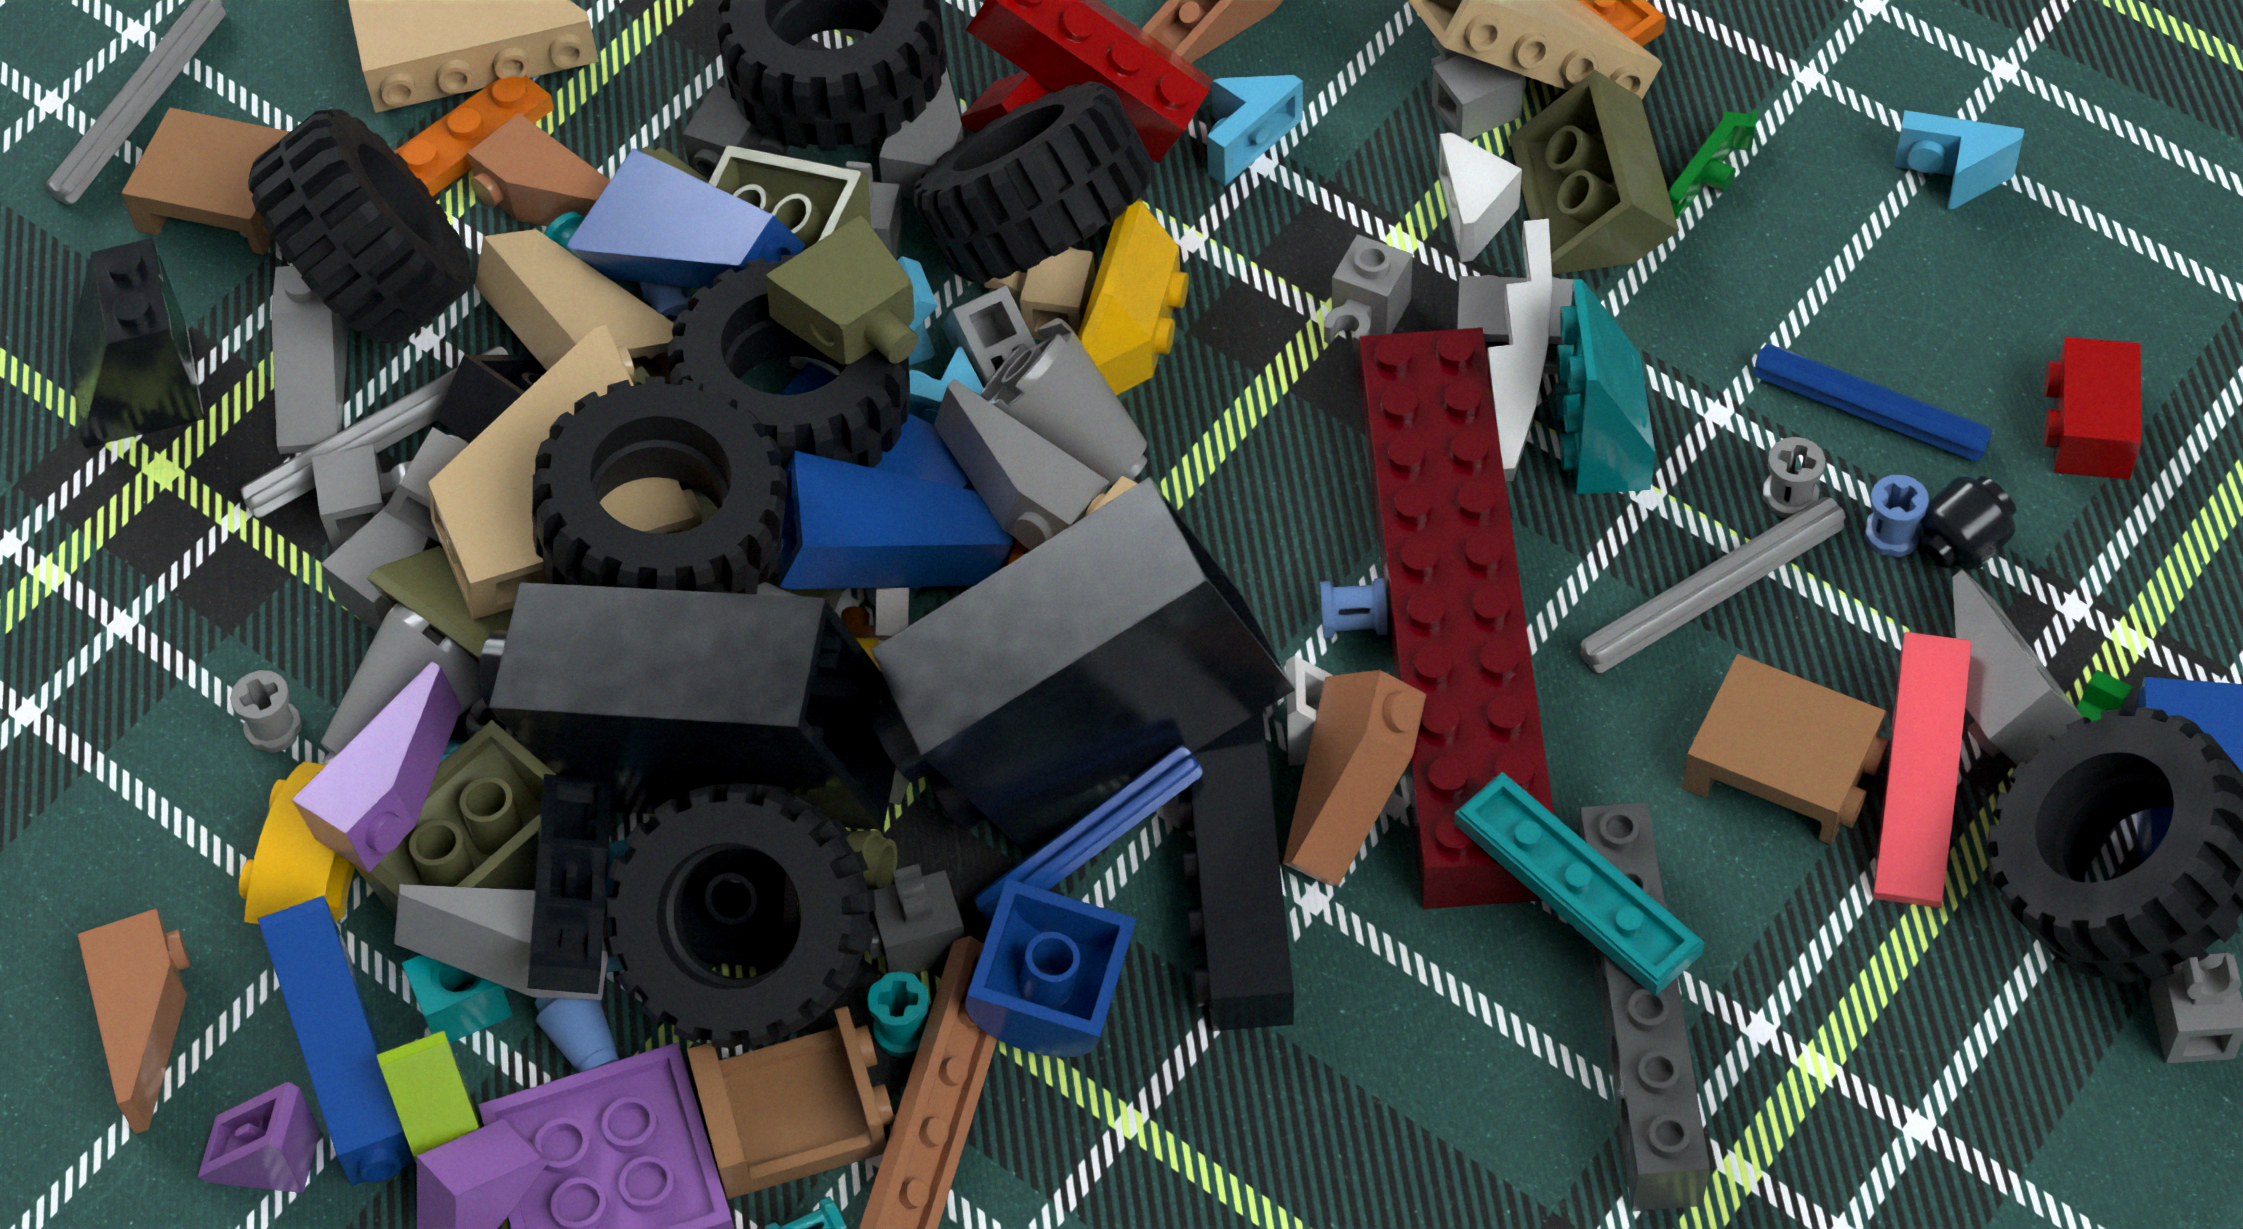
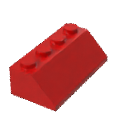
[966,0,1212,163]

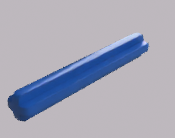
[1754,344,1992,461]
[974,745,1203,925]

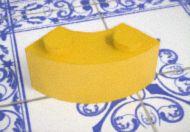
[239,761,355,924]

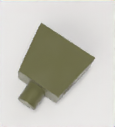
[766,215,918,365]

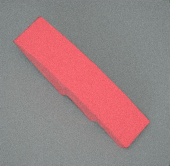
[1873,632,1971,908]

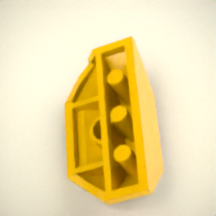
[1077,198,1189,396]

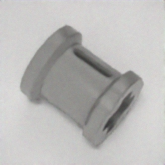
[1762,437,1826,519]
[230,670,302,753]

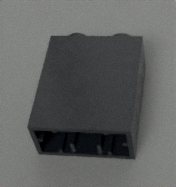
[869,477,1295,854]
[479,582,896,830]

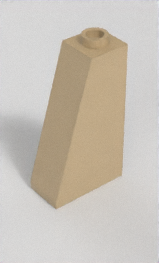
[475,229,674,384]

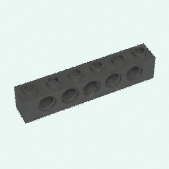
[1577,802,1710,1212]

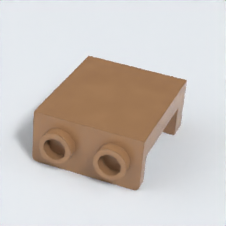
[121,107,290,255]
[1682,654,1890,845]
[687,1006,895,1199]

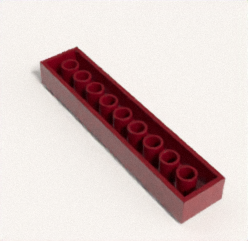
[1359,327,1554,909]

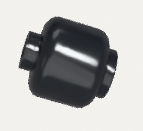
[1919,476,2017,570]

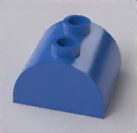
[965,878,1137,1057]

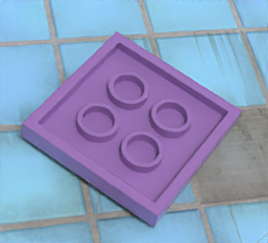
[478,1042,735,1229]

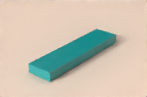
[1454,772,1705,997]

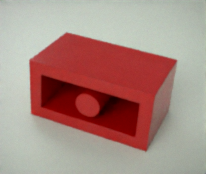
[2043,337,2141,480]

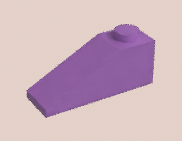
[292,661,462,873]

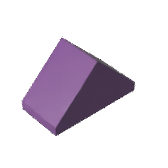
[197,1082,321,1193]
[417,1119,549,1229]

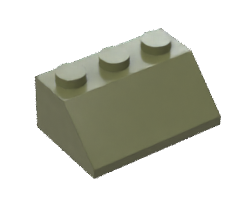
[1509,70,1679,274]
[708,145,871,252]
[367,546,513,664]
[350,720,556,918]

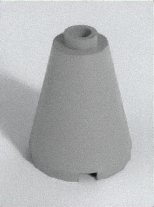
[980,318,1147,487]
[320,603,482,765]

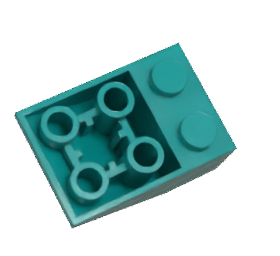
[1553,279,1655,495]

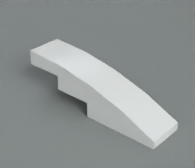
[1487,218,1552,482]

